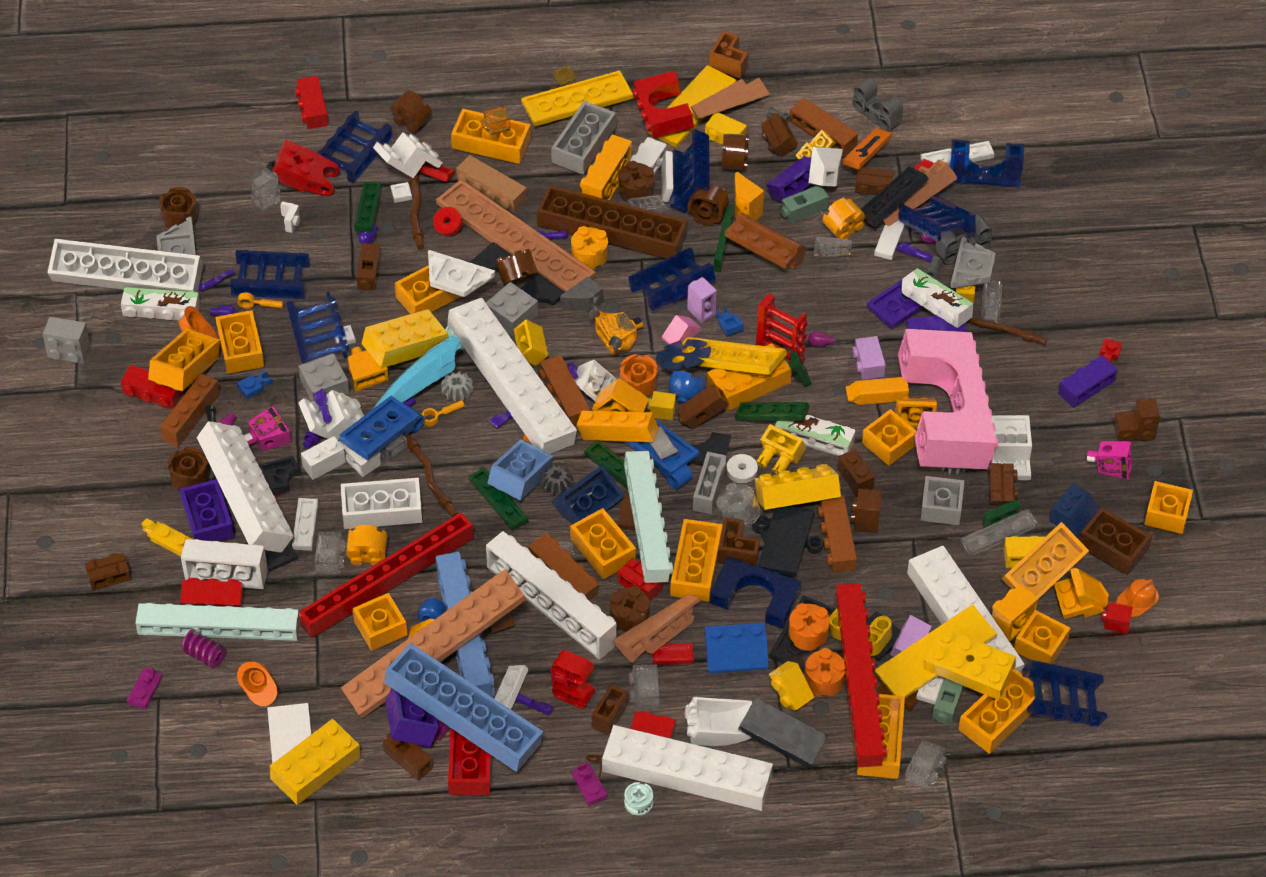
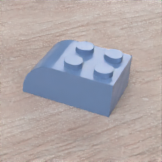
[487,439,553,500]

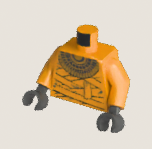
[586,304,643,355]

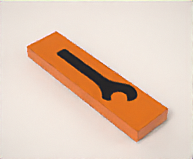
[843,128,892,170]

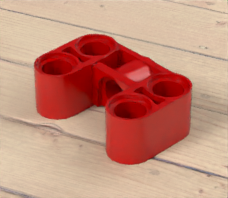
[551,650,595,709]

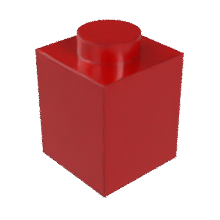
[1101,602,1133,634]

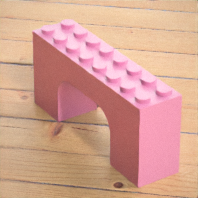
[898,329,998,469]

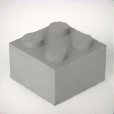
[486,282,538,336]
[43,317,90,363]
[298,353,349,403]
[920,476,964,525]

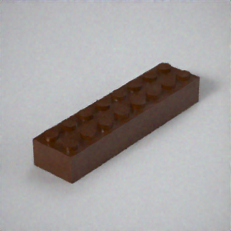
[537,185,687,261]

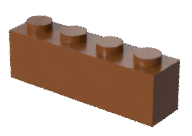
[789,98,858,157]
[538,355,590,427]
[160,373,219,448]
[817,496,857,573]
[528,533,599,601]

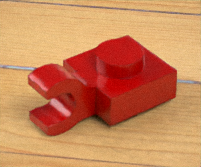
[1099,338,1123,363]

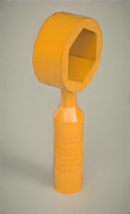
[237,293,283,309]
[421,400,465,426]

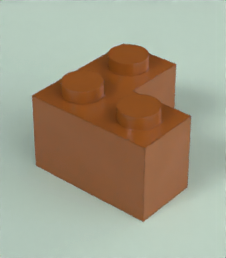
[709,30,748,79]

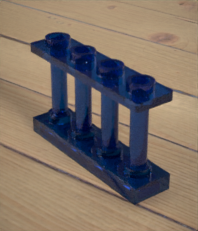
[317,110,393,184]
[670,129,710,214]
[898,195,976,241]
[628,247,716,311]
[230,250,310,299]
[286,291,349,364]
[1022,660,1107,726]

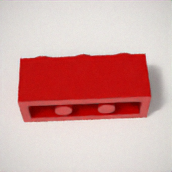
[295,76,328,129]
[120,365,184,409]
[180,578,244,608]

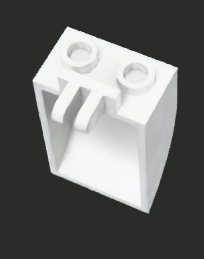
[685,697,752,746]

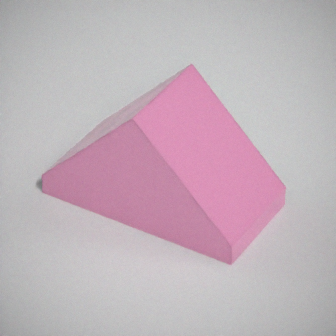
[662,315,702,345]

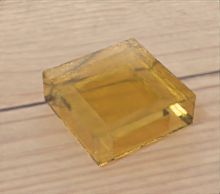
[552,66,576,87]

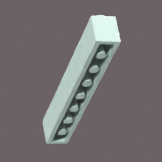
[624,451,673,583]
[135,603,300,641]

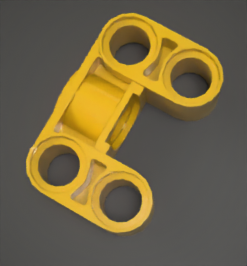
[829,608,892,656]

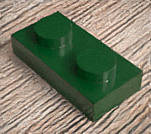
[789,351,812,387]
[982,500,1021,531]

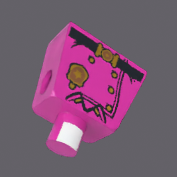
[244,406,291,451]
[1087,441,1133,480]

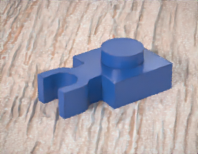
[716,307,744,335]
[236,370,273,399]

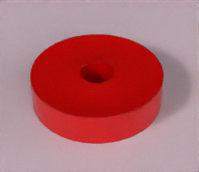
[433,207,463,237]

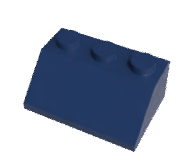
[552,465,625,524]

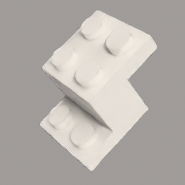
[373,132,443,178]
[299,390,365,440]
[990,415,1032,480]

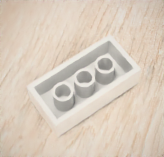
[341,478,422,529]
[181,539,268,589]

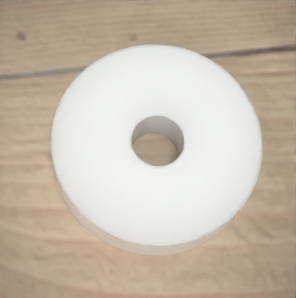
[727,454,758,483]

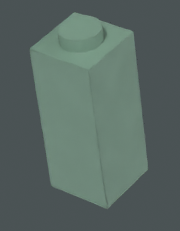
[780,185,829,224]
[932,678,965,725]

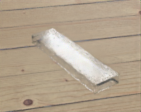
[961,509,1038,556]

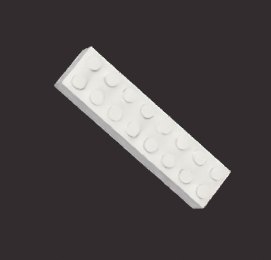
[48,239,203,292]
[197,421,294,553]
[486,531,616,660]
[907,546,1024,674]
[602,725,773,811]

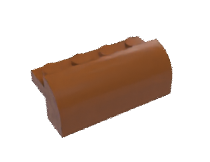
[725,213,805,270]

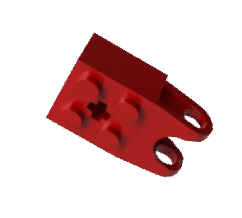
[270,139,340,196]

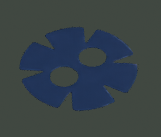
[656,339,711,370]

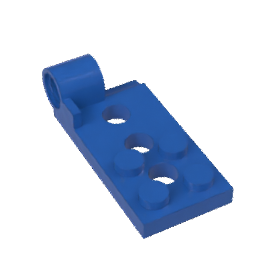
[339,396,425,460]
[624,419,700,490]

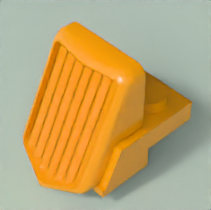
[1054,568,1109,619]

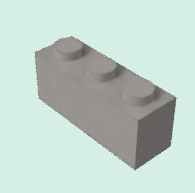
[693,452,726,515]

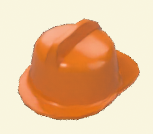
[178,306,217,338]
[1116,579,1159,617]
[237,661,277,706]

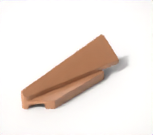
[690,78,769,118]
[883,160,957,226]
[613,595,700,663]

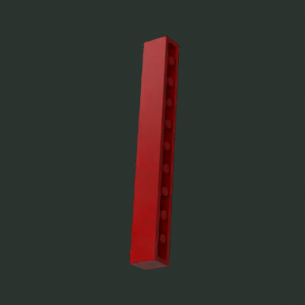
[299,512,473,638]
[836,583,887,767]

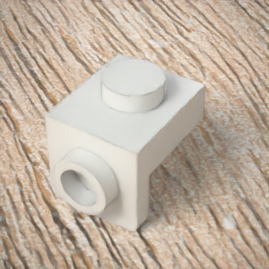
[280,202,300,233]

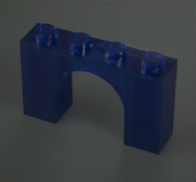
[949,139,1024,187]
[710,557,802,629]

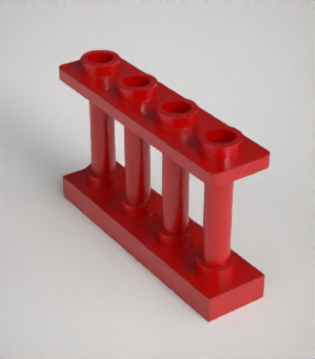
[756,293,808,363]

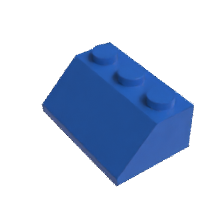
[704,623,768,674]

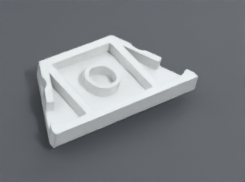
[428,250,495,297]

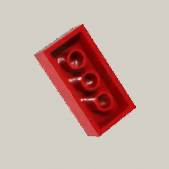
[448,728,492,795]

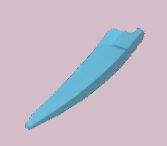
[372,336,462,410]

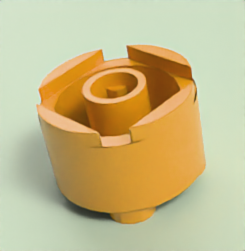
[823,197,865,241]
[571,226,608,269]
[346,525,388,566]

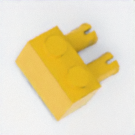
[756,424,806,474]

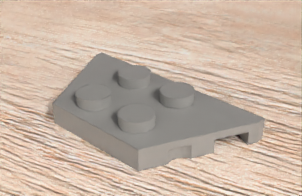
[156,217,196,255]
[950,237,996,288]

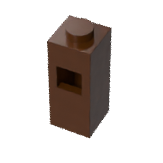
[356,243,381,290]
[677,383,730,430]
[383,733,433,781]

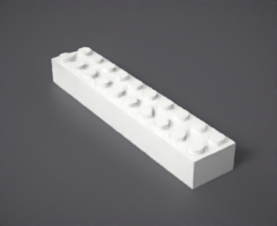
[447,298,577,454]

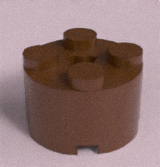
[390,91,432,134]
[722,133,749,171]
[618,161,654,204]
[687,182,729,226]
[159,187,198,228]
[495,249,538,285]
[168,447,209,490]
[610,586,650,632]

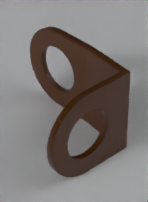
[586,754,602,780]

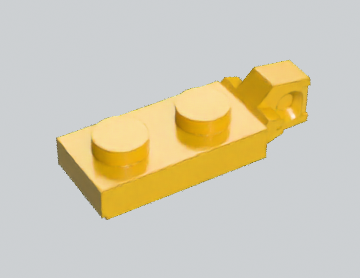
[141,518,194,556]

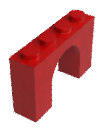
[632,70,694,139]

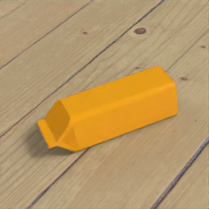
[845,377,909,405]

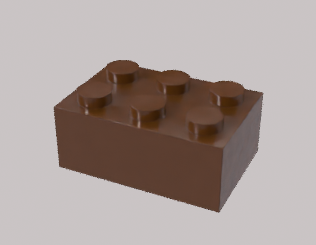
[1079,507,1152,575]

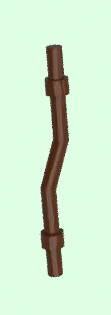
[408,174,424,250]
[966,316,1048,345]
[401,433,459,517]

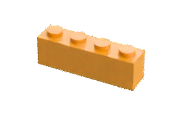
[577,411,659,442]

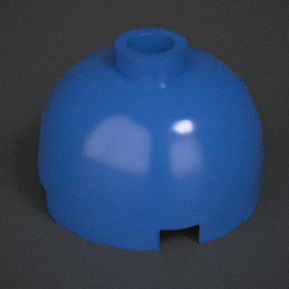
[668,371,707,404]

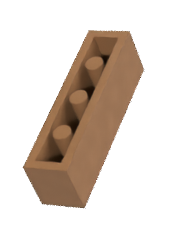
[456,155,527,213]

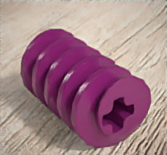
[182,629,227,668]

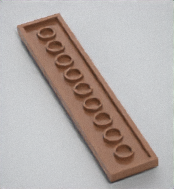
[436,179,595,292]
[341,569,527,718]

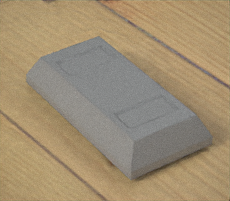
[649,427,678,460]

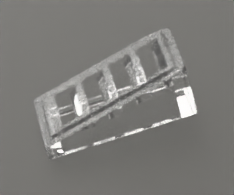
[627,195,667,213]
[814,236,852,258]

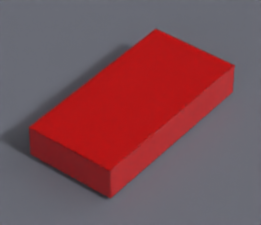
[418,161,455,182]
[653,643,693,664]

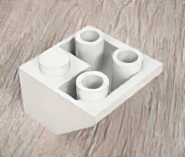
[809,147,843,186]
[574,360,616,401]

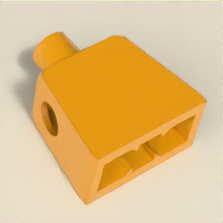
[347,347,388,392]

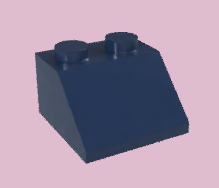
[1049,483,1100,539]

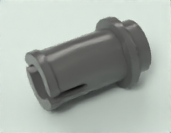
[766,107,790,123]
[925,256,943,279]

